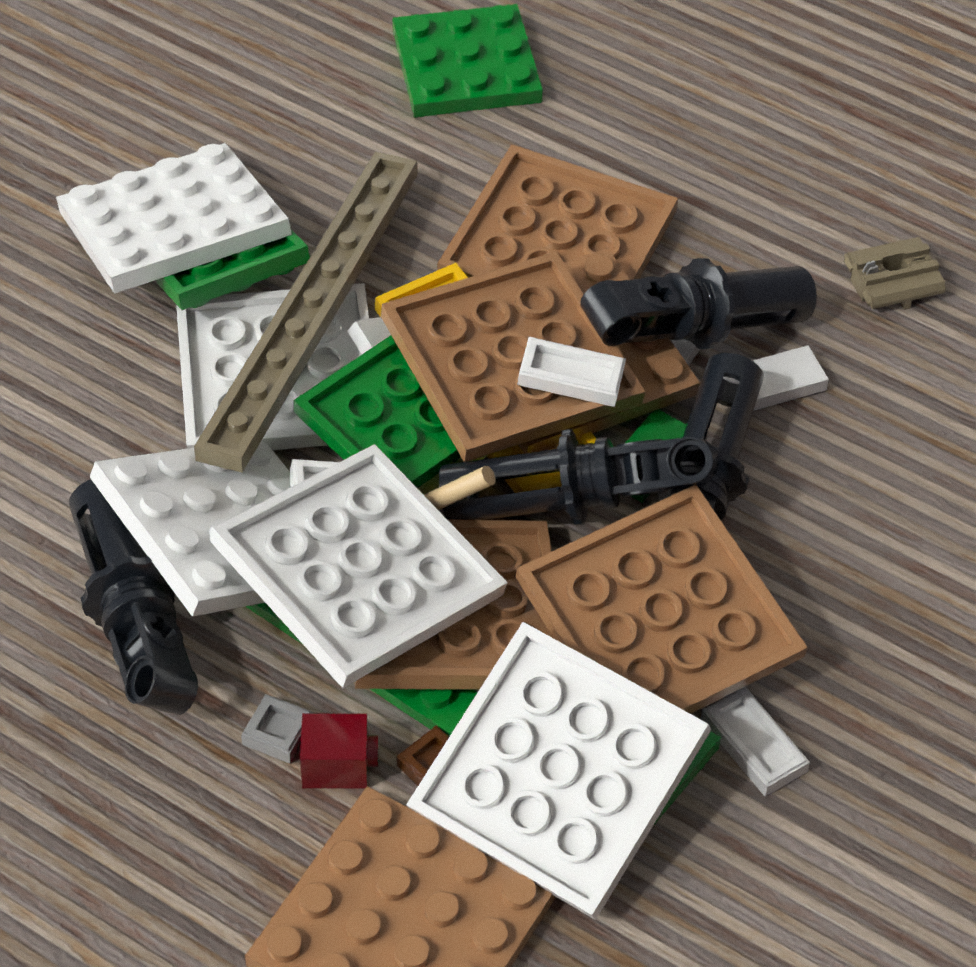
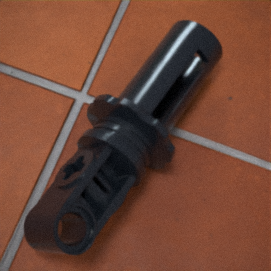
[580,258,817,350]
[658,353,764,520]
[439,429,720,526]
[69,479,198,715]

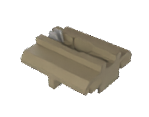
[844,237,946,309]

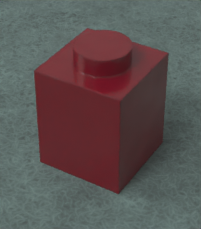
[300,713,378,789]

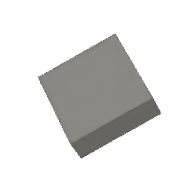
[241,694,313,764]

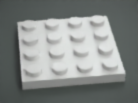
[56,143,292,294]
[176,283,369,450]
[90,441,291,617]
[210,444,508,688]
[406,622,711,920]

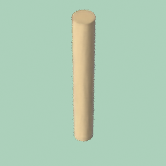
[424,466,496,510]

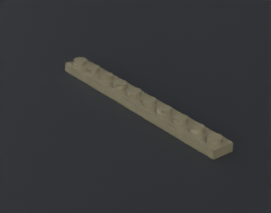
[194,152,418,473]

